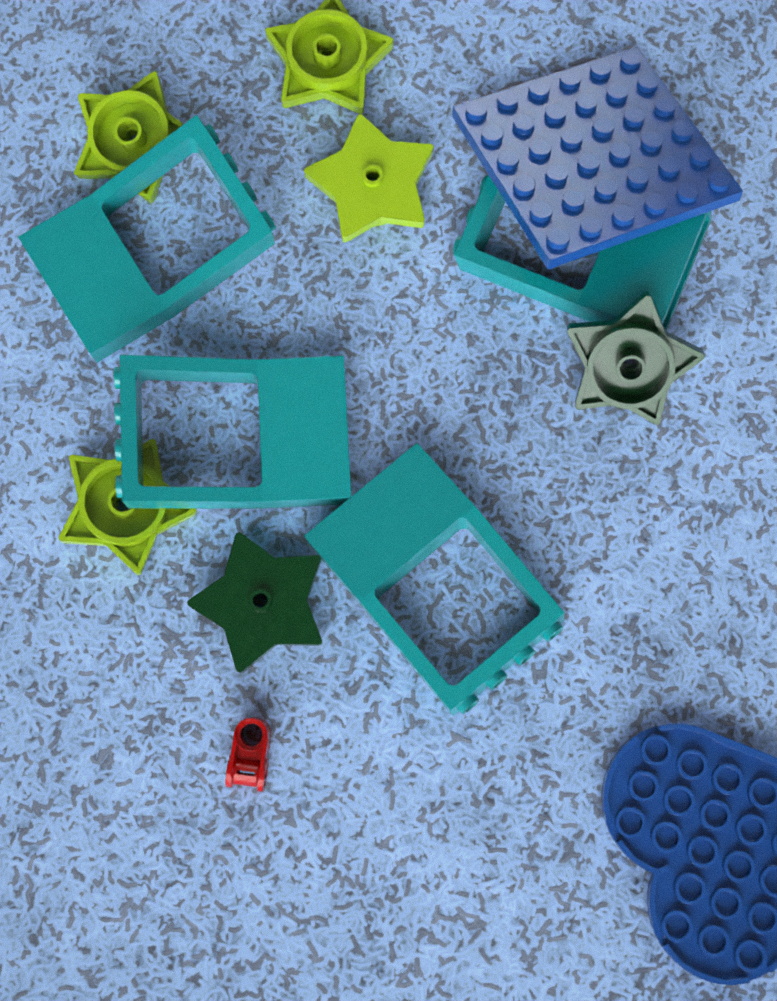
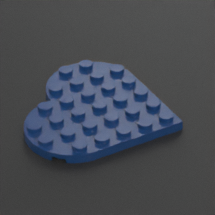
[601,724,777,985]

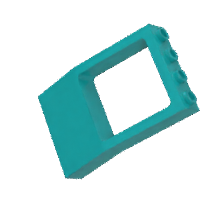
[18,115,276,363]
[453,175,712,331]
[114,355,351,509]
[304,443,565,716]

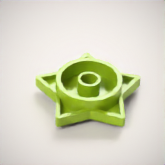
[265,0,393,114]
[74,71,183,204]
[304,114,434,243]
[58,438,197,575]

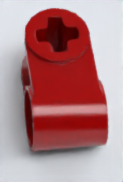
[225,717,271,792]

